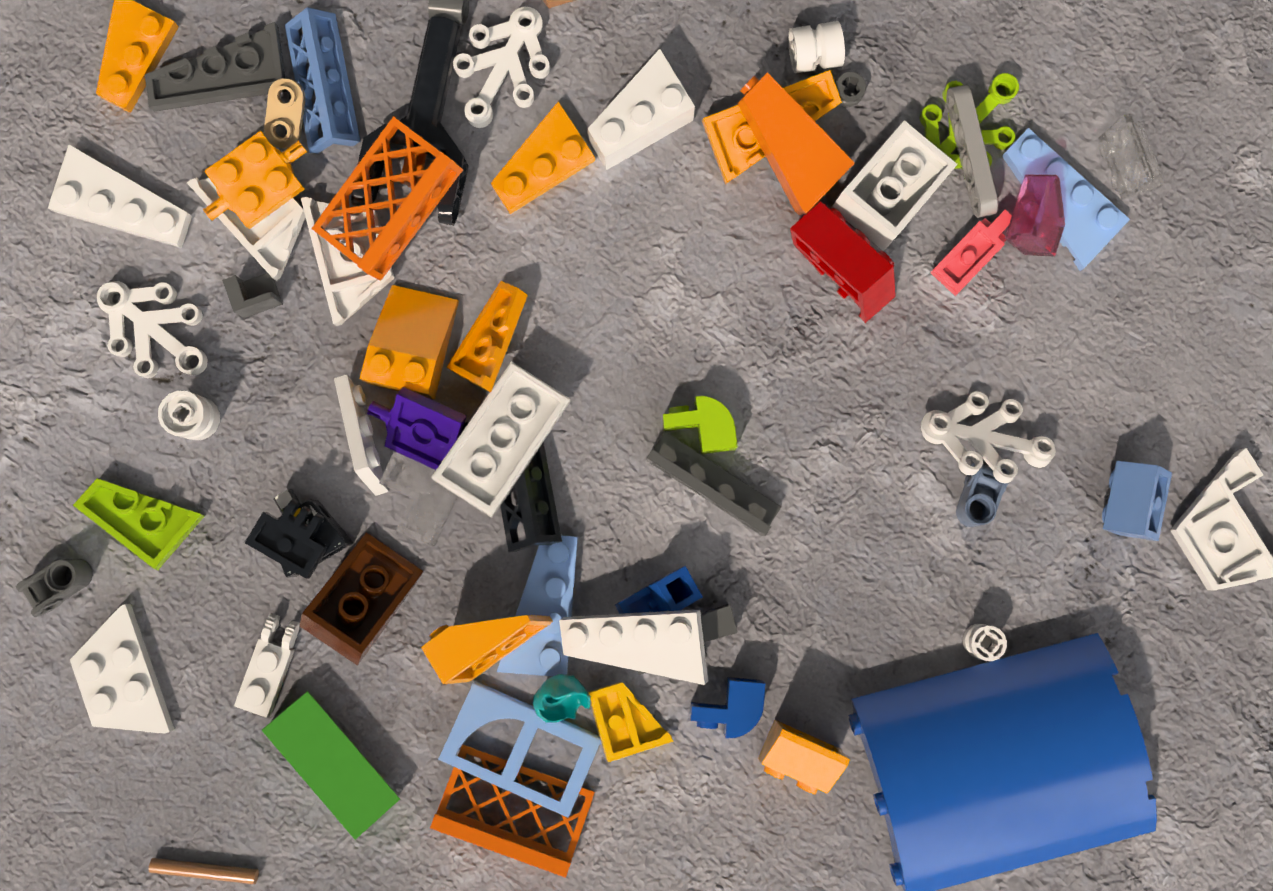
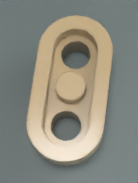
[264,79,305,148]

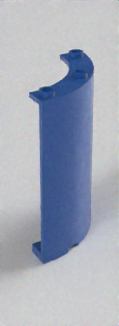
[848,633,1157,891]

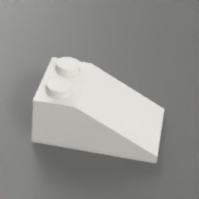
[831,120,957,251]

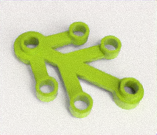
[919,73,1019,169]

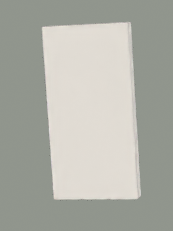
[431,361,570,518]

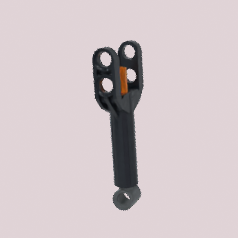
[351,0,469,226]

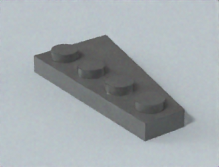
[145,22,287,112]

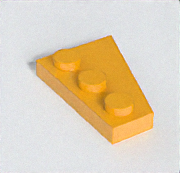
[446,281,528,392]

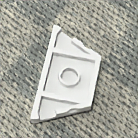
[187,178,306,281]
[301,197,394,326]
[70,604,175,734]

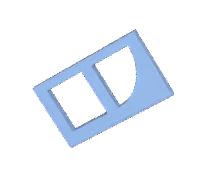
[438,681,602,818]

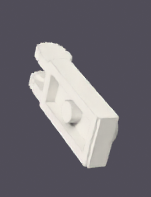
[234,613,300,718]

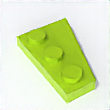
[73,478,205,571]

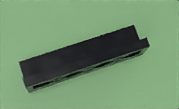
[500,442,562,552]

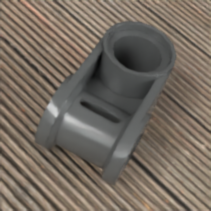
[16,559,93,617]

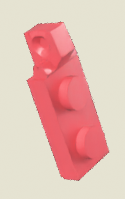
[930,209,1015,296]

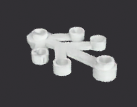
[453,7,550,128]
[97,281,208,378]
[921,391,1056,483]

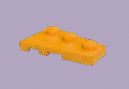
[96,0,179,113]
[491,102,595,214]

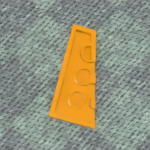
[702,70,842,185]

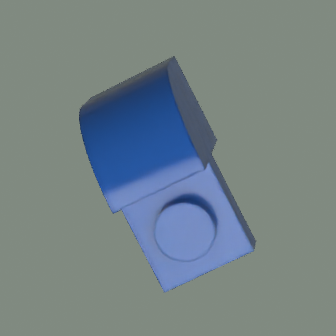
[615,566,703,614]
[690,677,766,738]

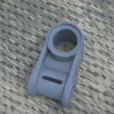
[956,461,1010,527]

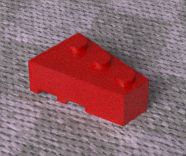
[790,201,895,323]

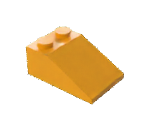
[359,285,459,400]
[421,615,553,684]

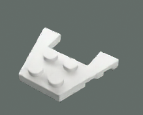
[1170,448,1273,591]

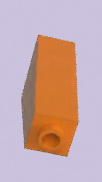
[737,72,855,215]

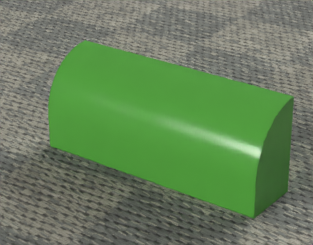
[262,691,400,840]

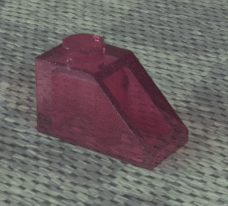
[1005,175,1065,257]

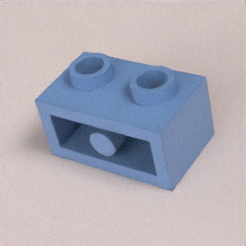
[1102,461,1172,541]

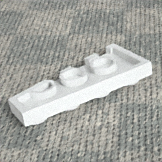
[48,145,192,248]
[559,610,708,685]

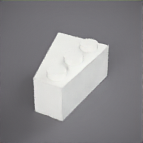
[588,49,695,170]

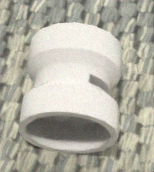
[962,624,1007,661]

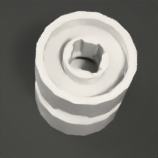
[788,21,845,73]
[158,391,220,440]

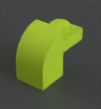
[662,396,738,454]

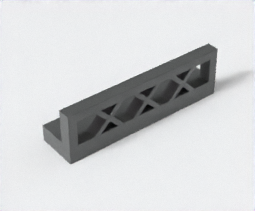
[646,431,781,536]

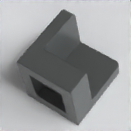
[222,273,283,319]

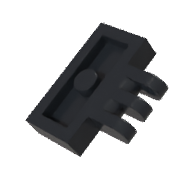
[245,499,328,579]

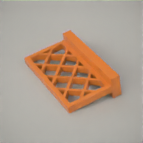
[311,116,463,281]
[430,745,595,878]

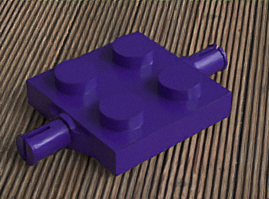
[367,387,467,470]

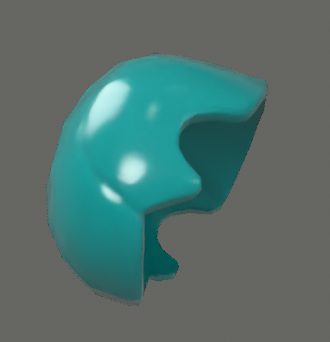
[533,674,591,723]

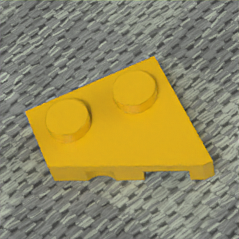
[588,682,673,762]

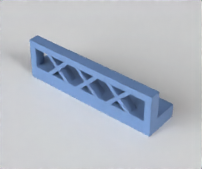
[285,7,361,154]

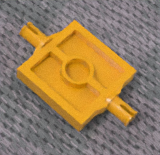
[203,130,307,229]

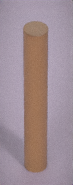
[149,858,259,884]

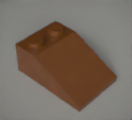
[300,532,424,666]

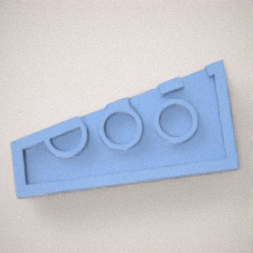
[1002,128,1130,271]
[497,536,578,676]

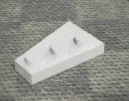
[334,375,389,496]

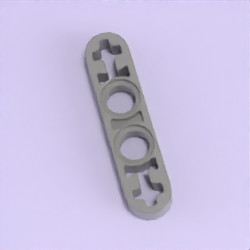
[946,85,998,218]

